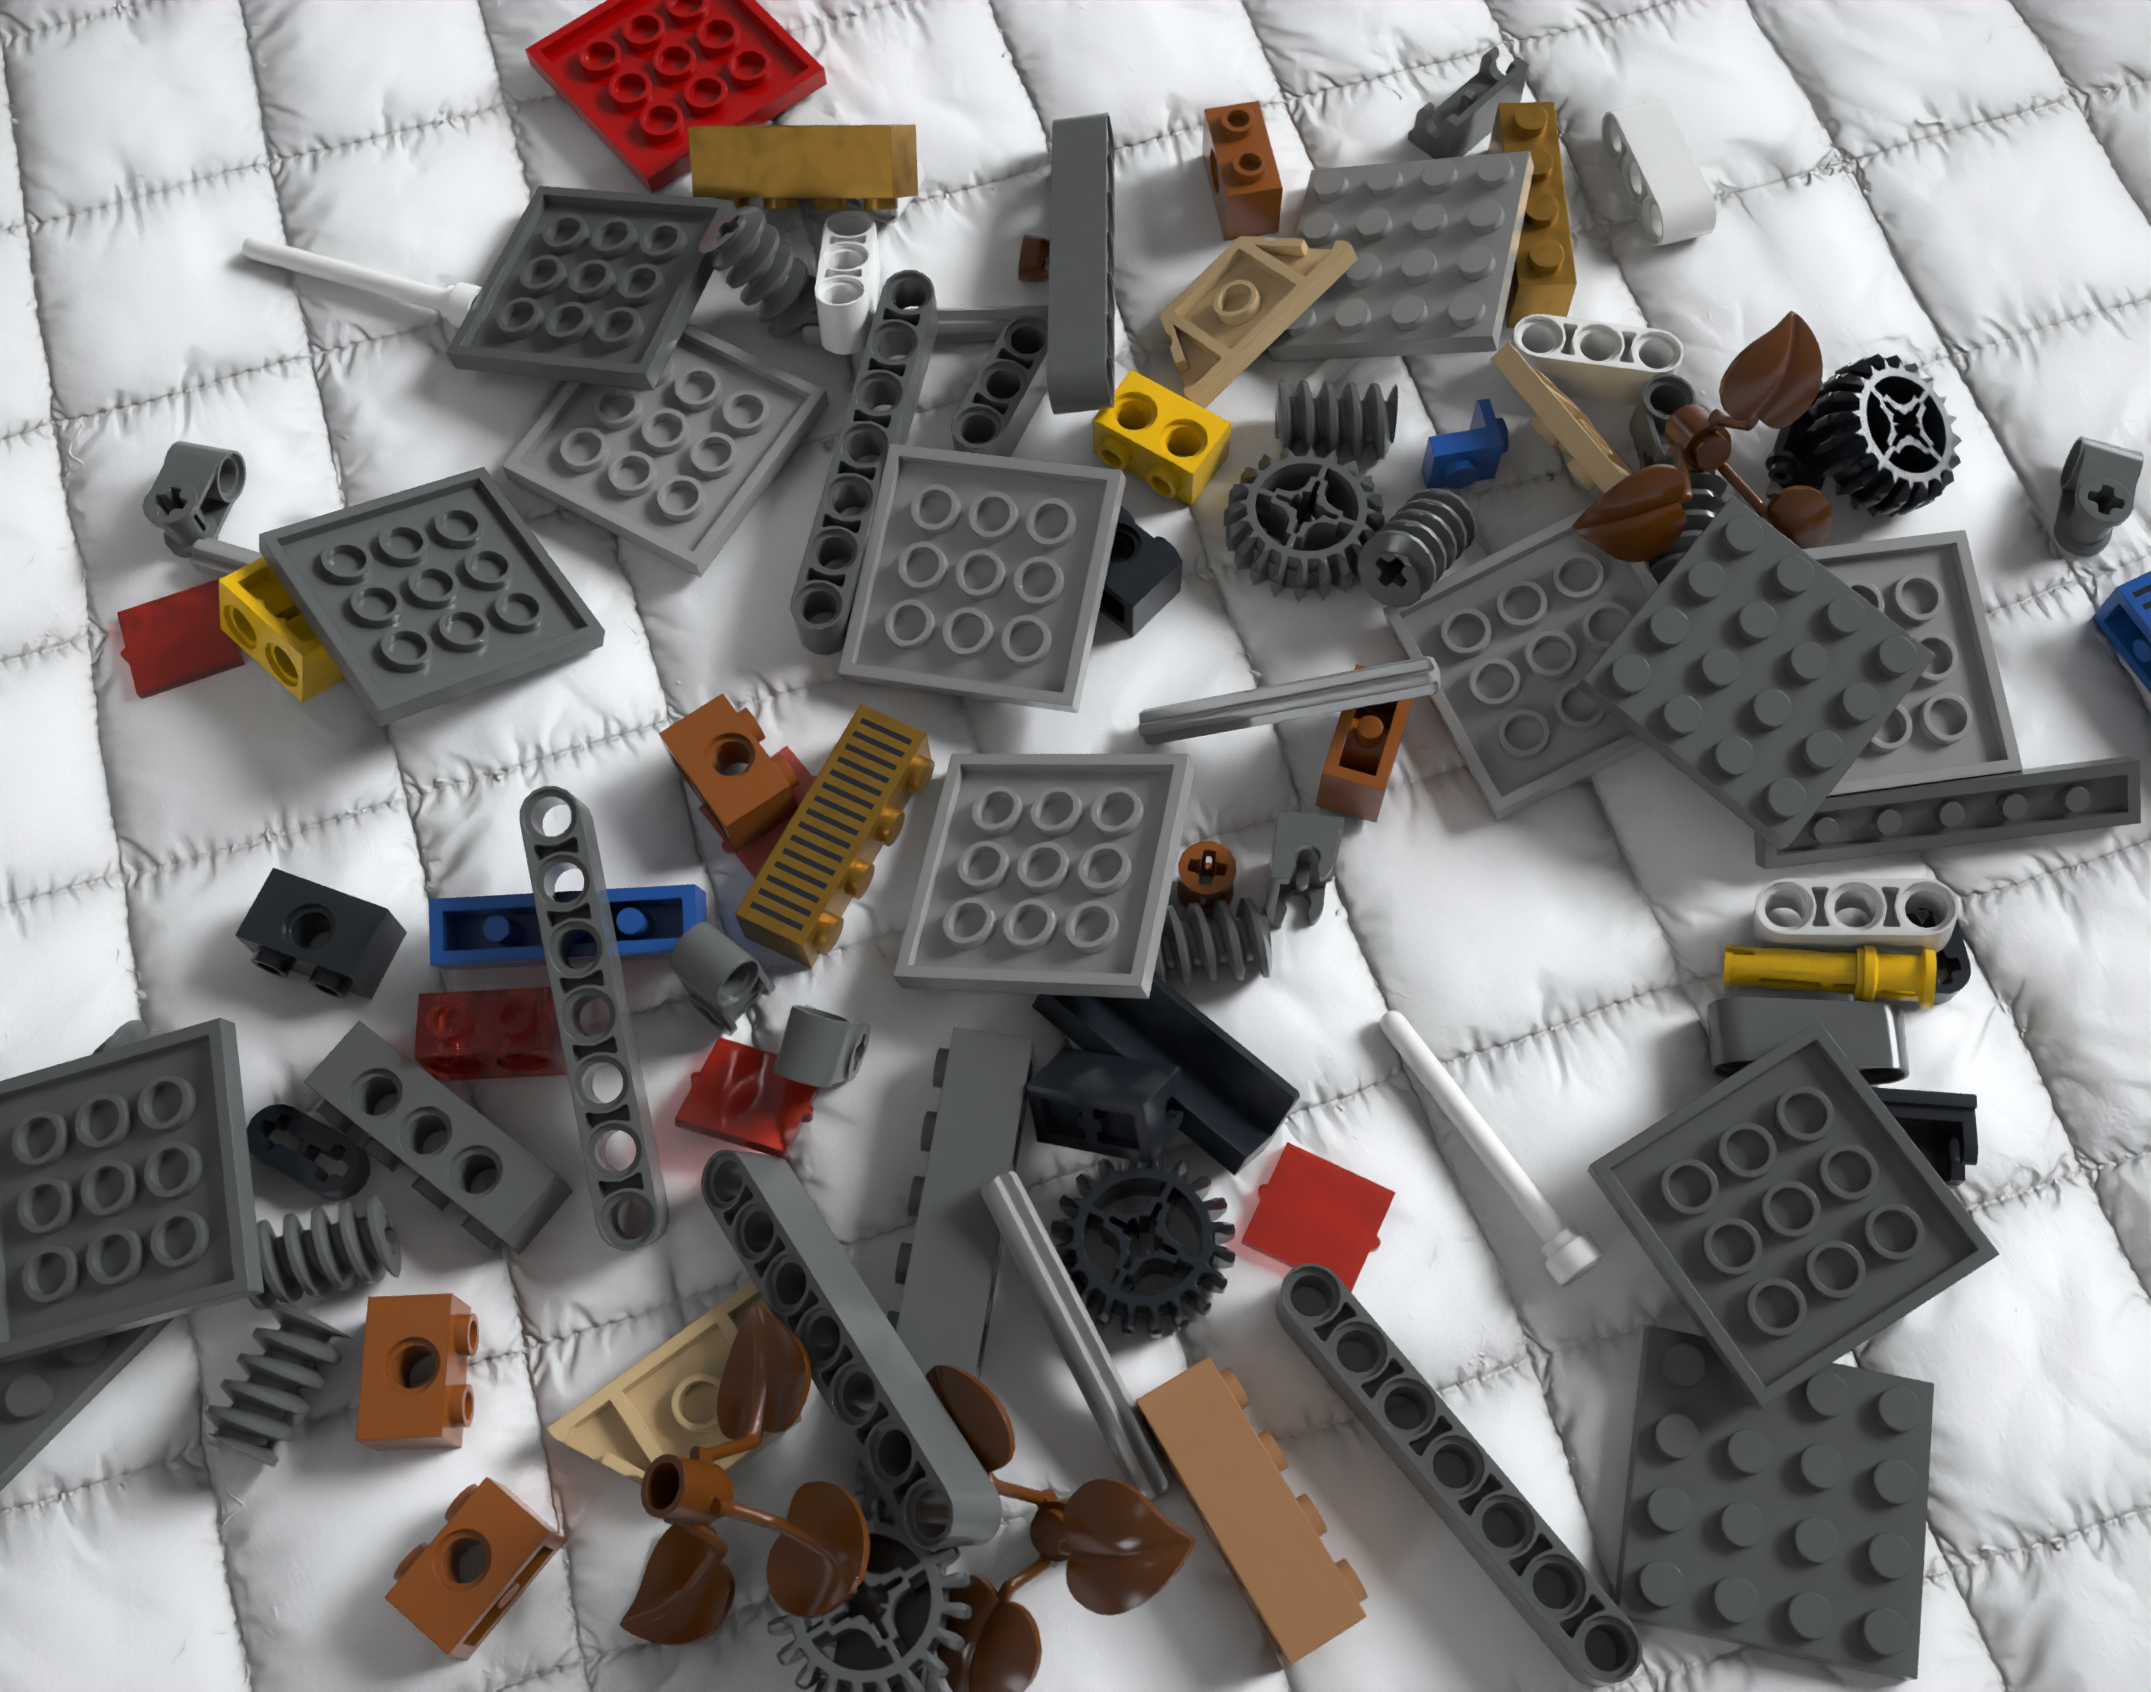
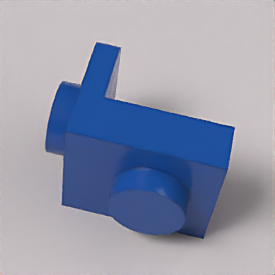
[1421,398,1509,489]

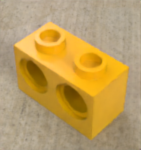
[1093,370,1231,506]
[219,557,345,703]

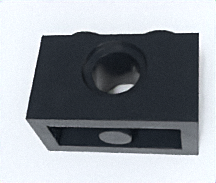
[1099,505,1182,637]
[235,868,407,1000]

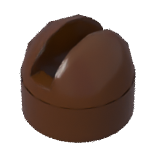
[1018,234,1050,283]

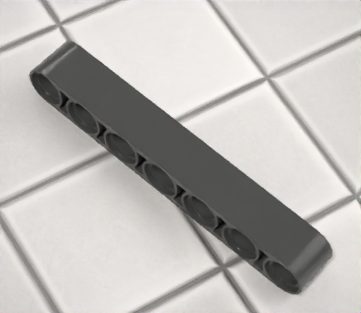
[1047,112,1115,415]
[790,270,939,655]
[520,786,669,1251]
[701,1149,1002,1550]
[1276,1263,1643,1687]

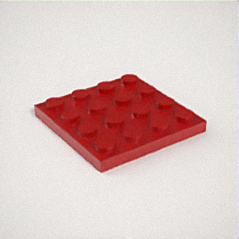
[525,0,827,194]

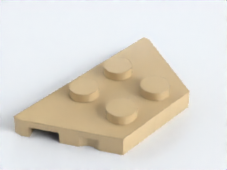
[1159,236,1358,409]
[1490,342,1634,496]
[547,1280,802,1485]

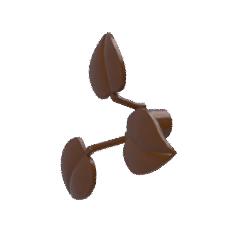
[1572,311,1832,562]
[620,1304,870,1646]
[925,1364,1195,1692]

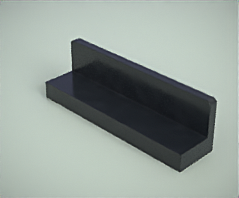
[1031,974,1300,1176]

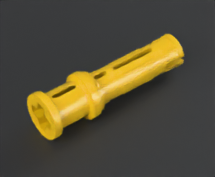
[1723,943,1937,1009]

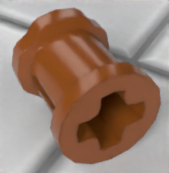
[1177,841,1236,918]

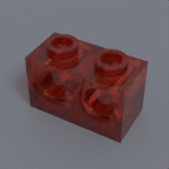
[414,987,568,1081]

